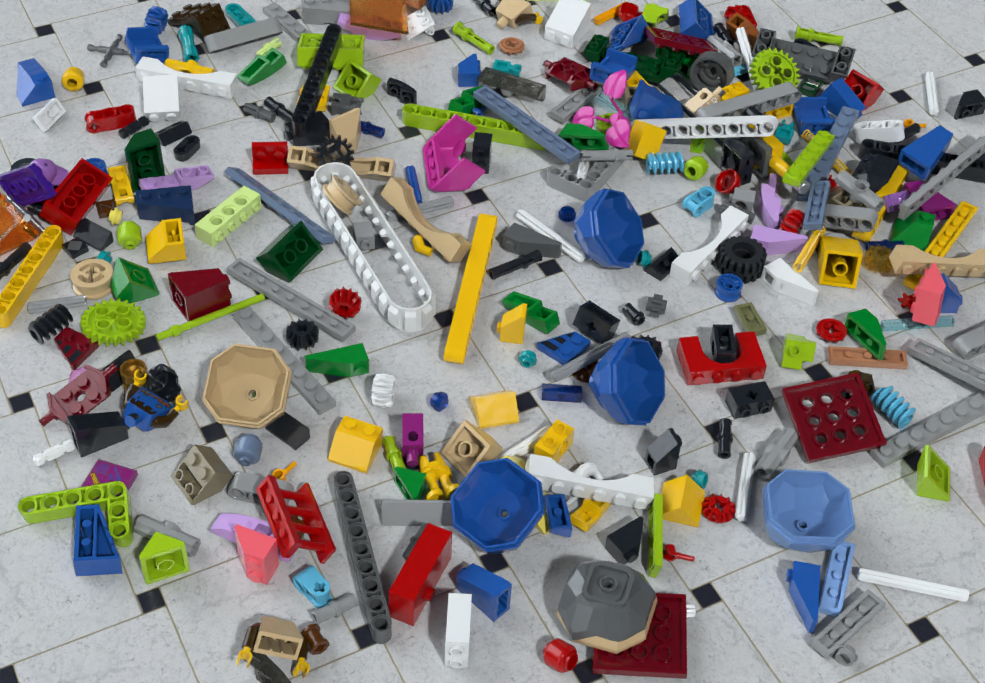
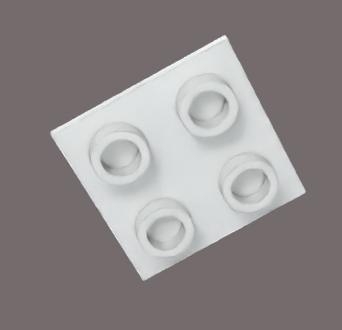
[399,5,436,40]

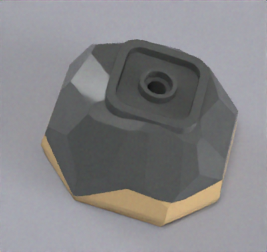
[557,560,657,654]

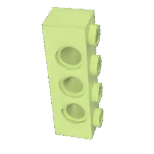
[195,186,262,247]

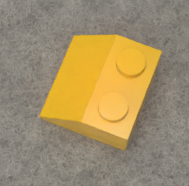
[328,416,383,474]

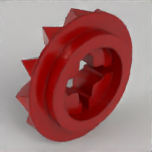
[816,318,847,344]
[702,493,736,523]

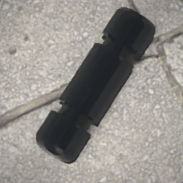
[118,116,149,139]

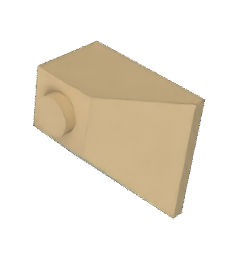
[329,107,361,153]
[441,420,503,478]

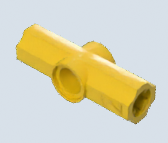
[164,58,216,74]

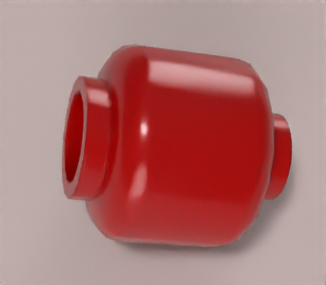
[543,638,578,673]

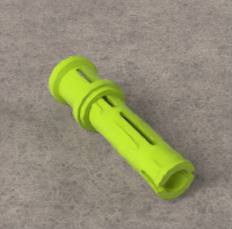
[452,21,495,55]
[794,25,844,46]

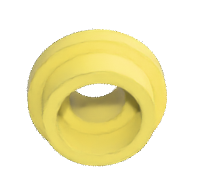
[108,207,123,226]

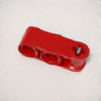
[85,104,137,134]

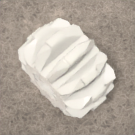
[371,373,396,408]

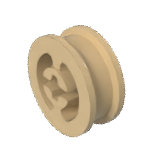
[322,175,362,215]
[70,259,113,300]

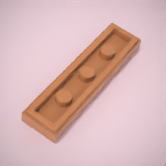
[827,346,908,370]

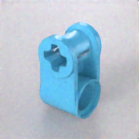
[682,186,715,217]
[292,565,332,608]

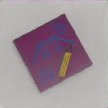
[81,459,138,500]

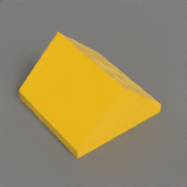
[627,120,667,160]
[470,390,519,429]
[661,475,705,528]

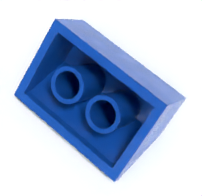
[679,0,714,40]

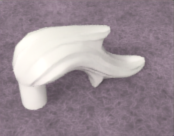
[566,462,605,507]

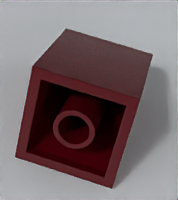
[168,268,232,322]

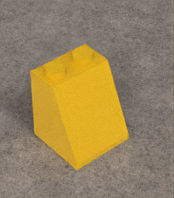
[818,235,863,289]

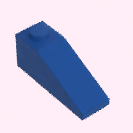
[786,561,821,634]

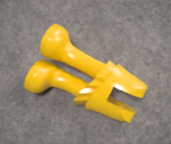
[419,452,460,500]

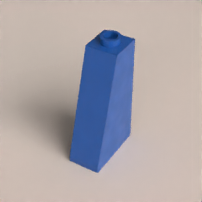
[898,125,953,181]

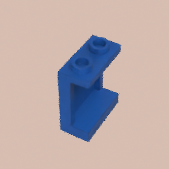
[125,27,169,63]
[589,47,638,84]
[792,97,835,135]

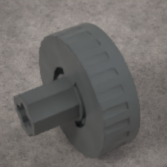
[690,51,734,93]

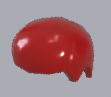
[618,2,642,22]
[715,169,741,195]

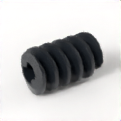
[28,304,73,345]

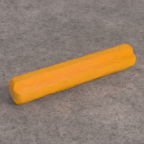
[593,1,627,25]

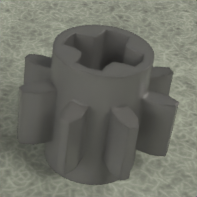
[646,294,667,318]

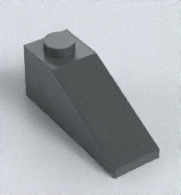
[502,222,562,258]

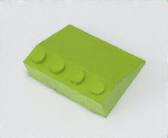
[297,33,365,70]

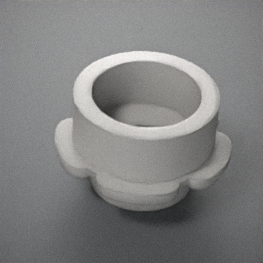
[835,645,858,666]

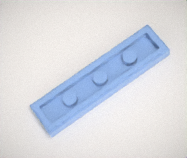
[818,541,856,618]

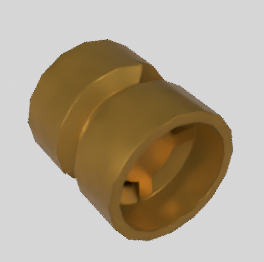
[120,359,148,392]

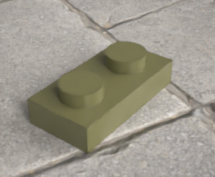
[733,302,767,336]

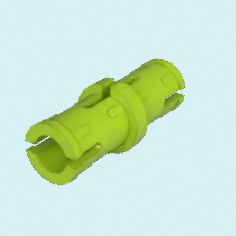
[382,435,407,473]

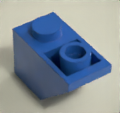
[458,54,482,87]

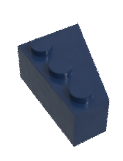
[136,185,195,226]

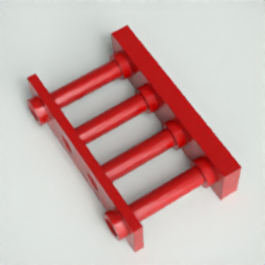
[256,475,336,564]

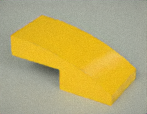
[570,498,611,532]

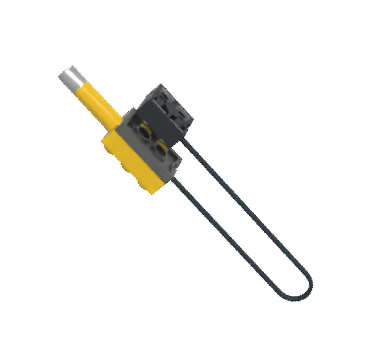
[655,74,810,194]

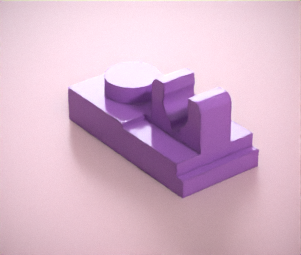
[883,190,910,213]

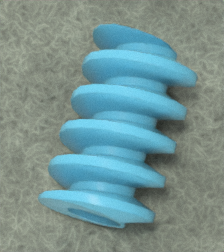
[646,151,684,175]
[871,386,916,429]

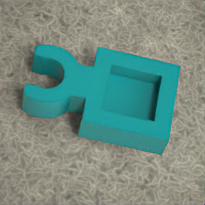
[492,59,522,77]
[774,119,795,145]

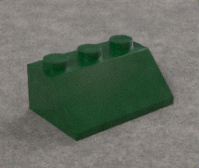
[124,128,165,193]
[256,221,323,283]

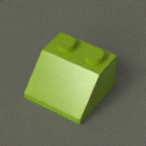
[333,59,382,99]

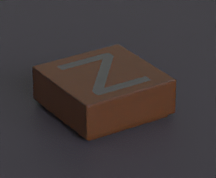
[97,199,117,218]

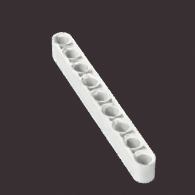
[630,115,779,139]

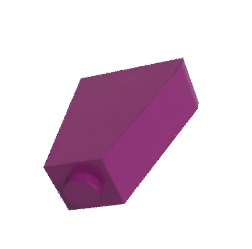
[903,180,956,221]

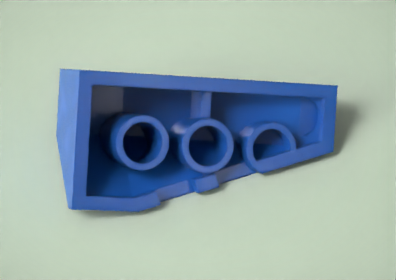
[610,15,648,50]
[17,58,55,107]

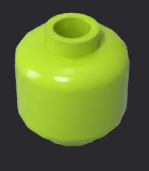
[684,156,709,181]
[117,221,142,250]

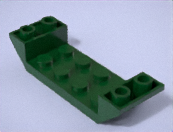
[583,34,686,83]

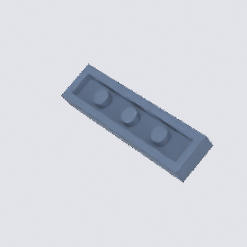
[803,180,830,231]

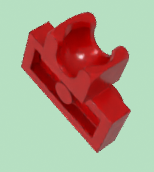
[724,5,757,28]

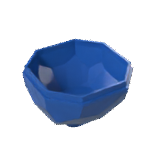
[574,188,644,269]
[589,337,665,426]
[450,458,545,554]

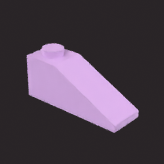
[751,224,808,255]

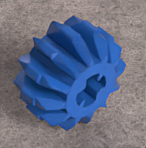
[428,0,454,14]
[144,6,169,34]

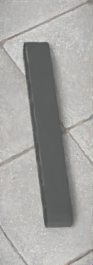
[334,471,392,644]

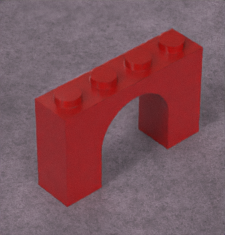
[676,331,767,386]

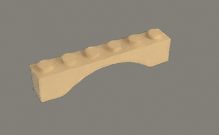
[287,145,396,182]
[380,177,472,263]
[889,245,985,277]

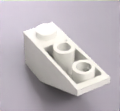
[761,258,819,305]

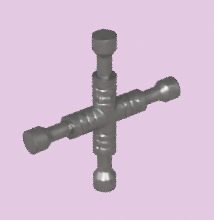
[87,34,132,68]
[5,195,45,233]

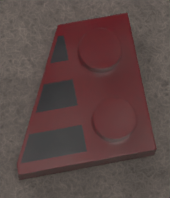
[54,327,99,371]

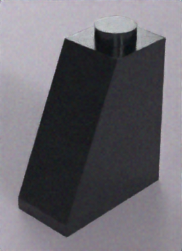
[283,111,330,146]
[67,411,130,458]

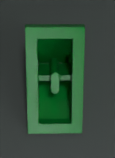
[394,466,426,500]

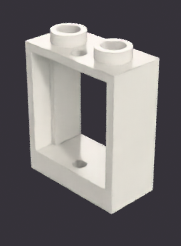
[445,593,472,668]

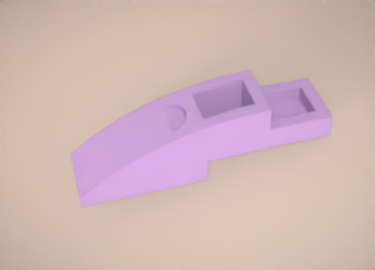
[337,13,403,40]
[139,165,214,191]
[758,173,784,229]
[210,513,298,563]

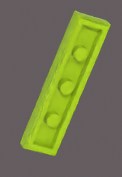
[648,493,663,578]

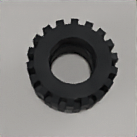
[717,236,767,284]

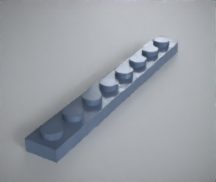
[473,85,581,165]
[797,106,859,202]
[225,167,335,245]

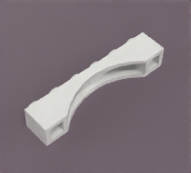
[135,57,238,99]
[669,205,749,286]
[525,454,654,510]

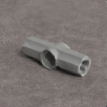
[707,34,743,67]
[834,170,885,212]
[754,427,799,480]
[134,515,201,557]

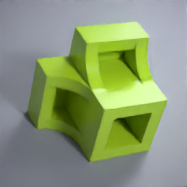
[642,3,669,28]
[781,333,816,370]

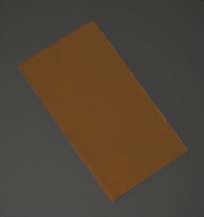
[349,0,409,35]

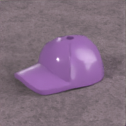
[30,158,69,186]

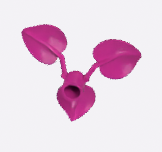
[572,70,630,148]

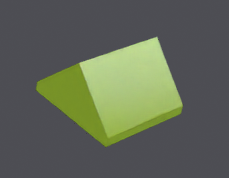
[917,444,950,502]
[139,532,190,585]

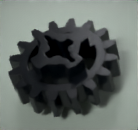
[316,134,354,166]

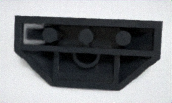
[852,154,899,193]

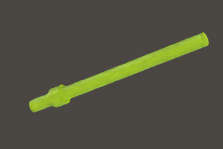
[155,293,265,341]

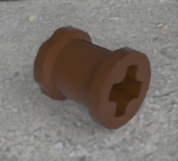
[301,623,330,655]

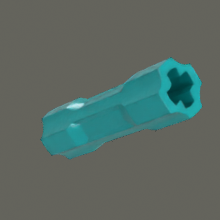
[178,25,200,63]

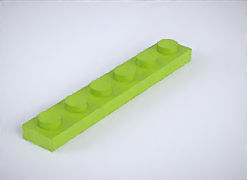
[782,130,835,188]

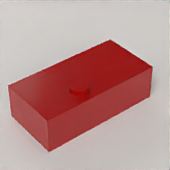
[39,158,113,236]
[388,523,452,626]

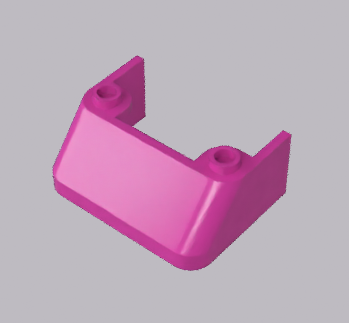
[423,114,485,192]

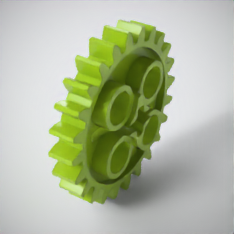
[748,48,800,91]
[80,298,146,347]

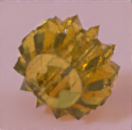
[864,244,893,274]

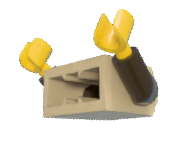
[495,0,543,30]
[236,616,310,678]

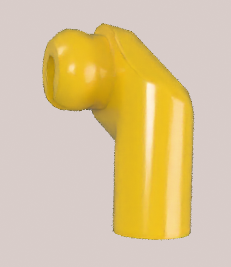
[412,234,433,257]

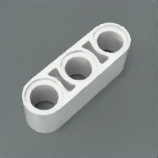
[853,120,905,144]

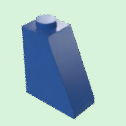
[819,77,866,120]
[456,563,512,622]

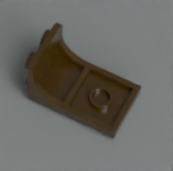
[168,2,231,38]

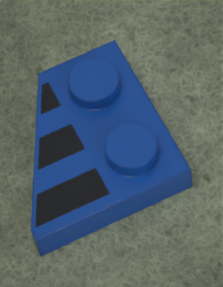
[537,331,591,365]

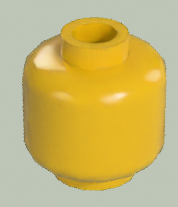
[62,67,85,92]

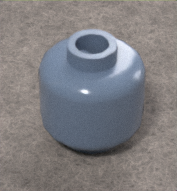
[233,434,263,466]

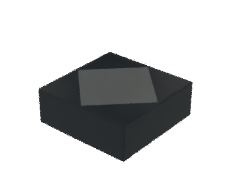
[62,237,89,259]

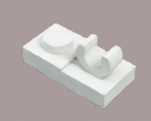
[33,97,66,132]

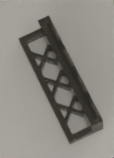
[478,67,546,102]

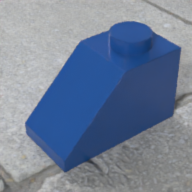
[940,273,963,313]

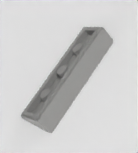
[382,500,453,526]

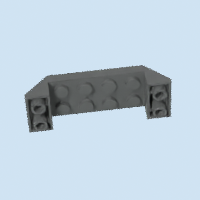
[751,28,856,83]

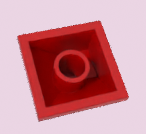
[845,69,884,113]

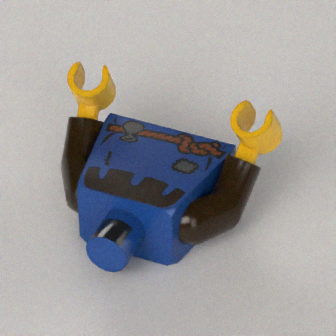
[122,369,189,432]

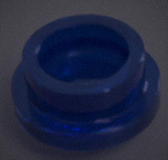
[558,206,576,222]
[430,392,449,412]

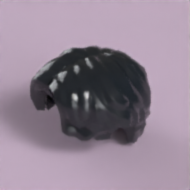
[145,364,182,402]

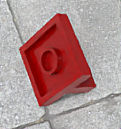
[252,141,289,175]

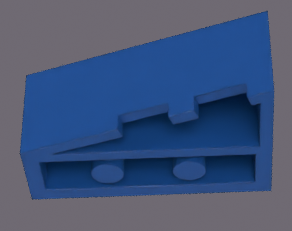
[629,79,684,119]
[73,504,123,577]

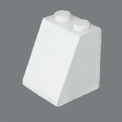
[544,0,592,49]
[143,74,181,122]

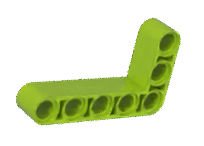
[18,481,134,548]

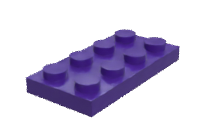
[0,163,57,206]

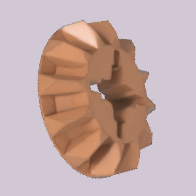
[499,37,525,56]

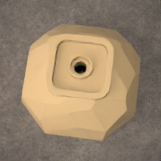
[202,344,292,429]

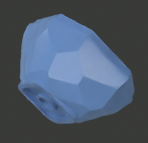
[762,469,855,553]

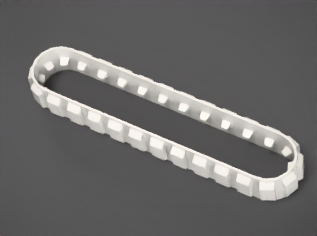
[311,162,436,332]

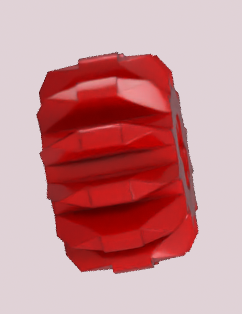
[779,208,805,234]
[329,286,362,319]

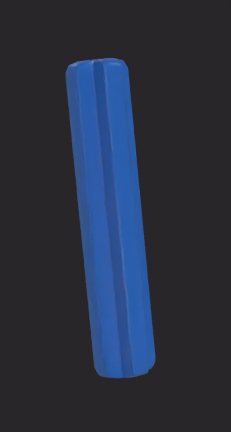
[405,165,422,204]

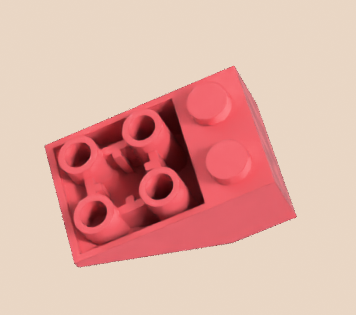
[910,263,946,327]

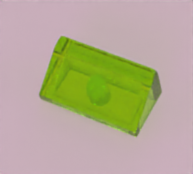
[690,125,705,154]

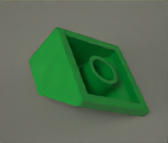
[889,211,936,252]
[110,257,160,303]

